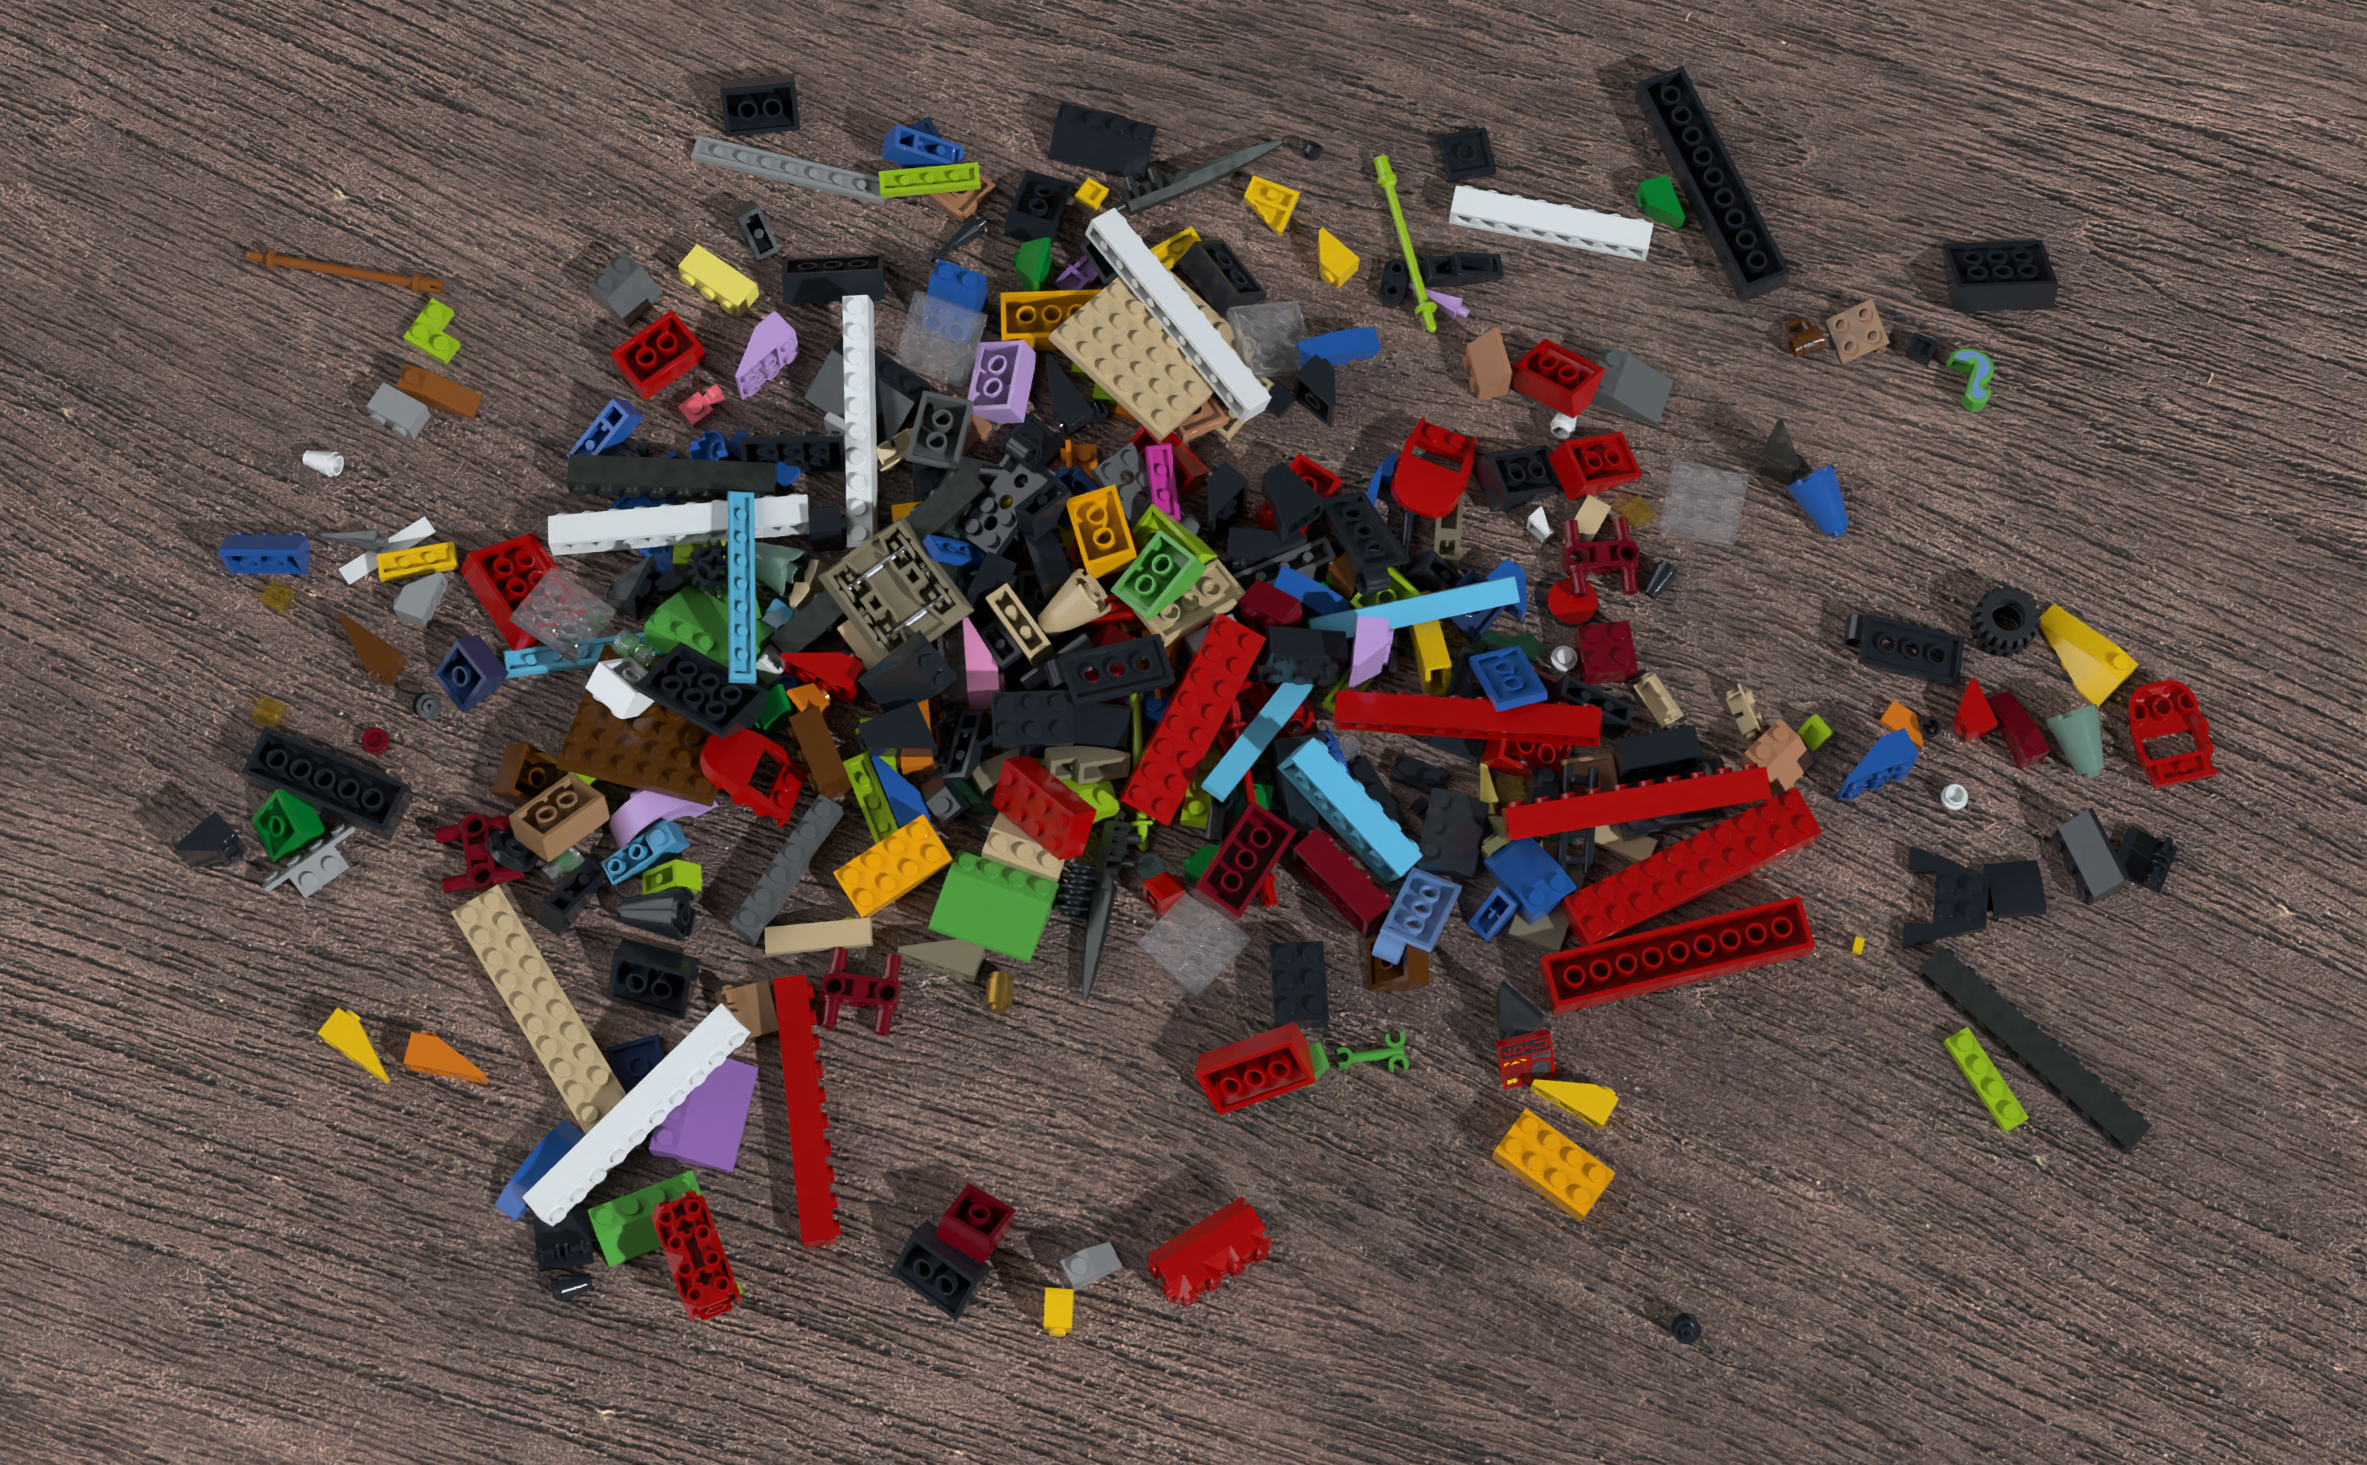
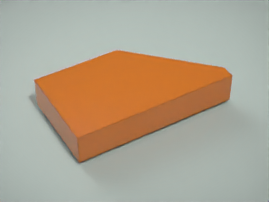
[1879,700,1923,749]

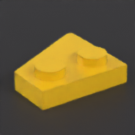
[1244,175,1300,236]

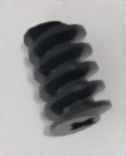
[1054,862,1098,921]

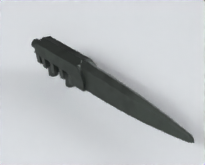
[1113,138,1284,216]
[1082,810,1142,1002]

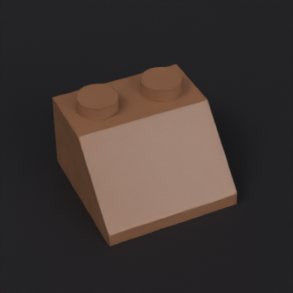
[1462,327,1512,401]
[1739,718,1814,796]

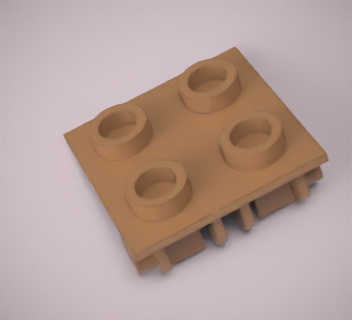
[1826,299,1890,365]
[715,980,779,1039]

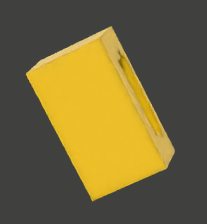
[1851,936,1865,955]

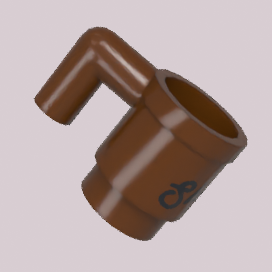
[1785,317,1826,358]

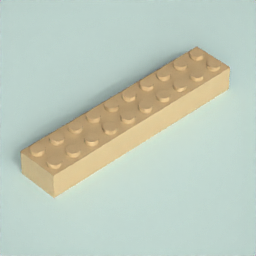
[451,885,627,1135]

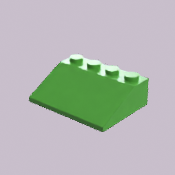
[644,585,776,668]
[928,850,1059,963]

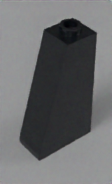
[1268,733,1326,840]

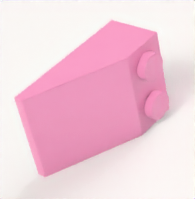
[963,617,1005,710]

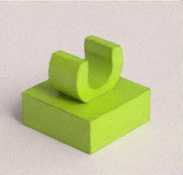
[1797,714,1834,752]

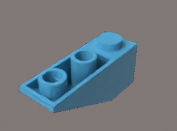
[601,820,690,885]

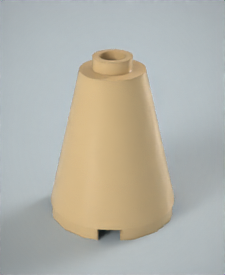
[1037,569,1111,637]

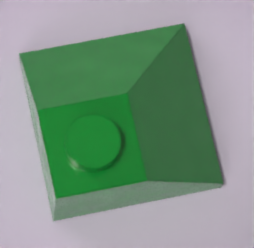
[1012,237,1052,292]
[251,789,325,863]

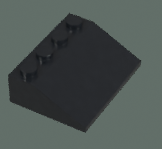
[1942,240,2058,313]
[804,336,931,446]
[739,431,846,473]
[634,642,768,739]

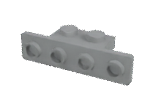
[261,823,356,898]

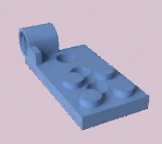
[1372,867,1462,965]

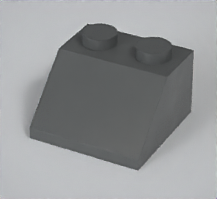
[588,251,663,328]

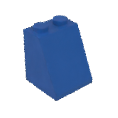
[923,259,989,345]

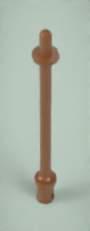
[246,248,445,295]

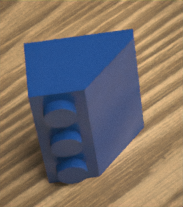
[218,532,311,574]

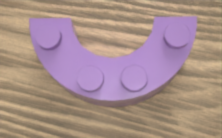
[609,789,718,849]

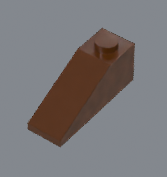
[338,612,407,687]

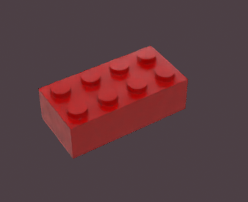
[991,755,1097,860]

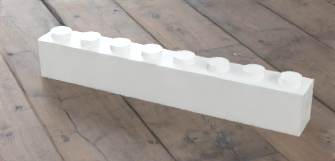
[1449,185,1653,261]

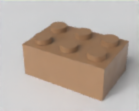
[509,773,610,862]

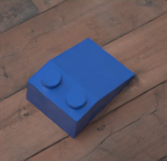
[1483,837,1577,926]

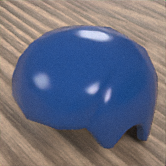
[689,430,730,461]

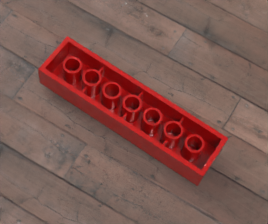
[1117,613,1266,826]

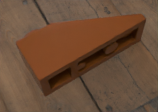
[396,364,482,420]

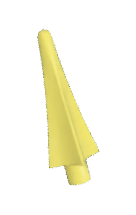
[1479,749,1499,817]

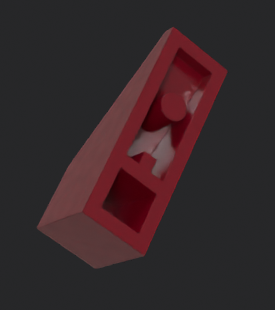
[1986,691,2050,770]

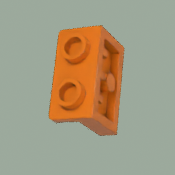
[1061,439,1099,487]

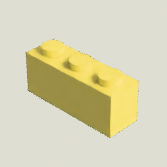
[678,244,759,317]

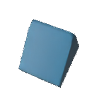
[760,598,795,629]

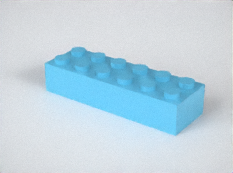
[1277,737,1423,884]

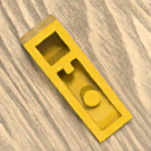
[318,1007,390,1084]
[1529,1079,1619,1132]

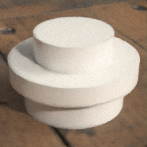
[1551,646,1577,671]
[1941,784,1968,810]

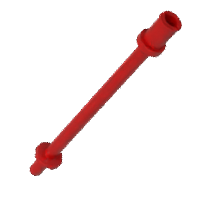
[1226,699,1278,908]

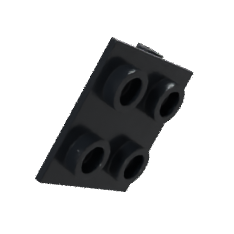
[2117,826,2178,894]
[533,1209,594,1272]

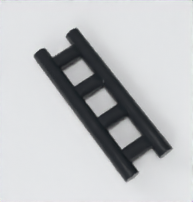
[1556,765,1599,874]

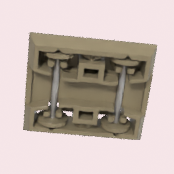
[818,516,974,661]

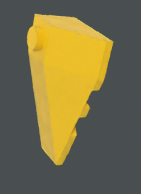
[2039,604,2138,707]

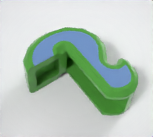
[1946,348,1994,412]

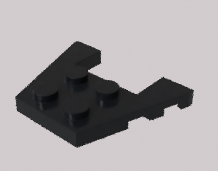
[1902,847,1989,949]

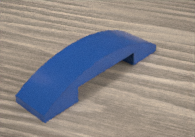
[1363,453,1397,551]
[494,1119,585,1222]

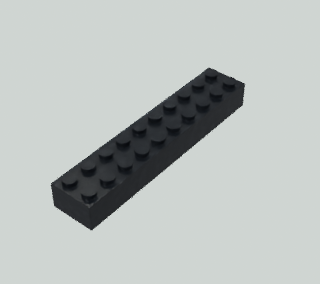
[1635,66,1791,303]

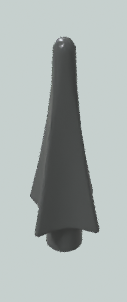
[319,530,389,553]

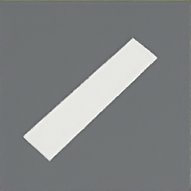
[339,516,436,585]

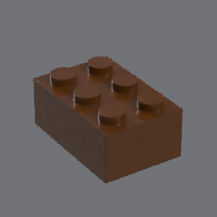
[787,706,853,800]

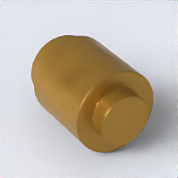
[985,972,1014,1013]

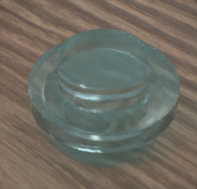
[1137,853,1163,879]

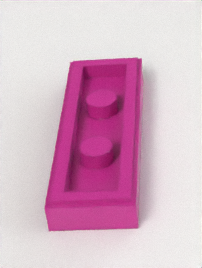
[1145,444,1181,522]

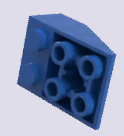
[1836,728,1919,801]

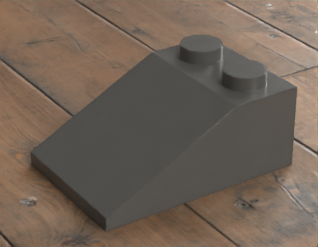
[1590,346,1674,426]
[905,390,974,471]

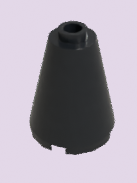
[617,887,696,941]

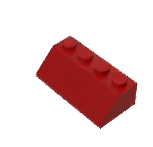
[1194,1022,1316,1115]

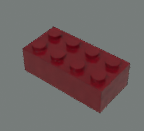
[1189,801,1297,923]
[1292,827,1391,939]

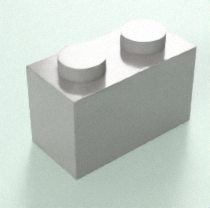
[366,382,431,440]

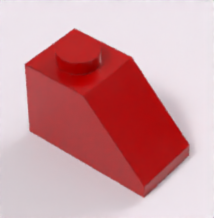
[1953,678,1998,743]
[1143,871,1185,918]

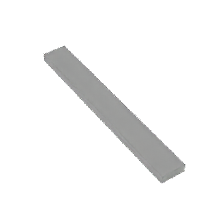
[691,135,885,205]

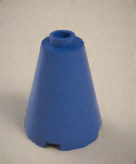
[1787,465,1849,539]

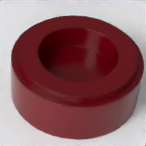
[361,727,389,755]

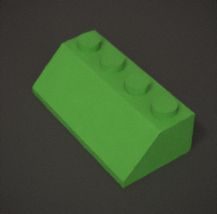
[588,1170,702,1267]

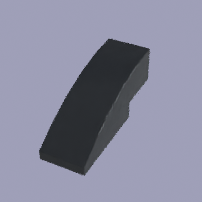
[1420,252,1504,287]

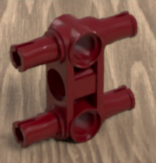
[1561,517,1640,598]
[434,813,525,894]
[820,947,902,1036]

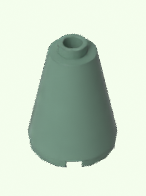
[755,542,812,599]
[2046,704,2104,779]

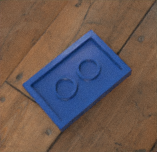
[1470,645,1547,712]

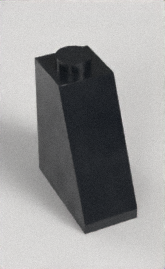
[1262,461,1324,542]
[855,701,938,757]

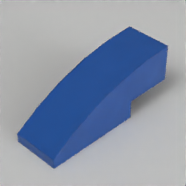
[1296,326,1381,367]
[1273,565,1351,617]

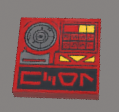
[1496,1028,1556,1090]

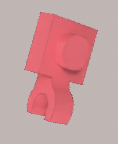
[678,384,725,428]

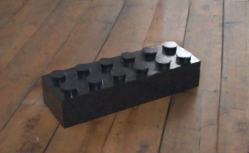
[241,726,414,841]

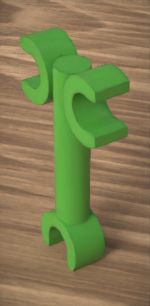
[1336,1032,1409,1073]

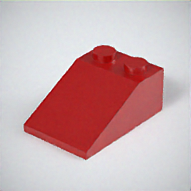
[1548,432,1643,501]
[779,653,867,707]

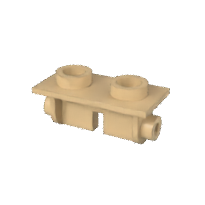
[876,428,913,472]
[1633,673,1684,728]
[1726,683,1767,740]

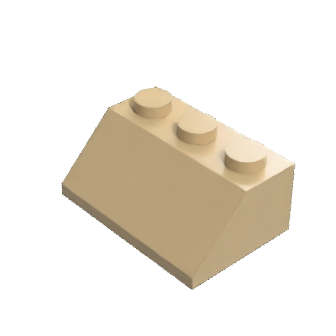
[981,811,1067,883]

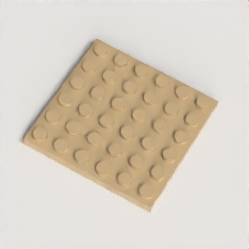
[1048,260,1259,441]

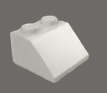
[585,657,655,719]

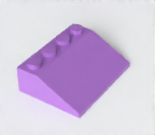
[649,1044,759,1173]

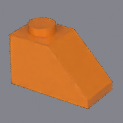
[786,683,831,717]

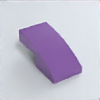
[1054,254,1100,291]

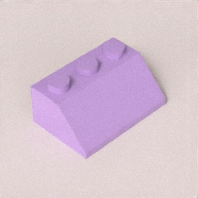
[967,340,1037,424]
[1348,616,1394,690]

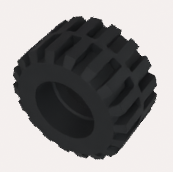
[1969,586,2041,657]

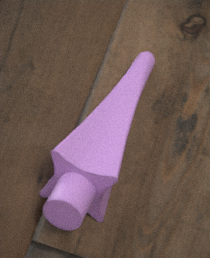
[1406,283,1470,320]

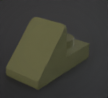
[1479,816,1514,860]

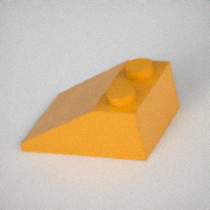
[1066,484,1137,579]

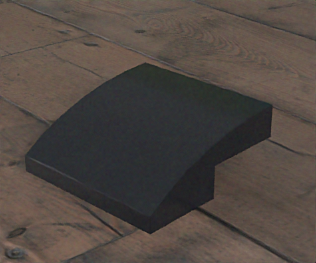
[1983,860,2047,919]

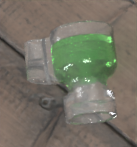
[612,628,656,667]
[541,846,585,884]

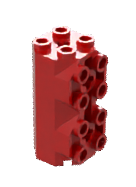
[650,1190,743,1322]
[1147,1196,1272,1307]

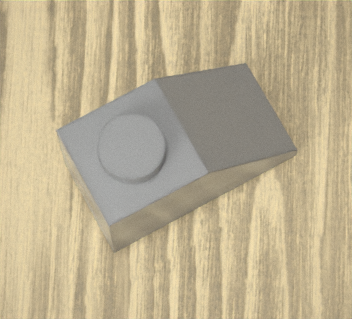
[393,572,448,628]
[1060,1242,1123,1292]

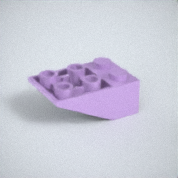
[735,311,800,400]

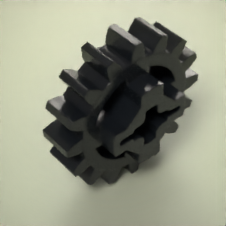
[687,539,728,596]

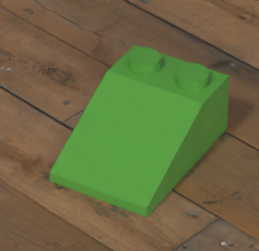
[1110,530,1207,621]

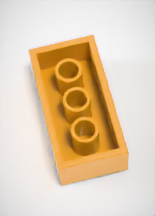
[1000,289,1102,351]
[833,814,954,918]
[1492,1108,1615,1223]

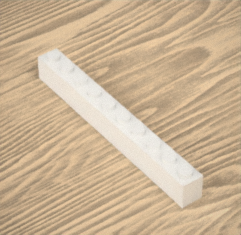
[1085,208,1272,423]
[842,295,878,551]
[548,493,810,556]
[522,1003,751,1227]

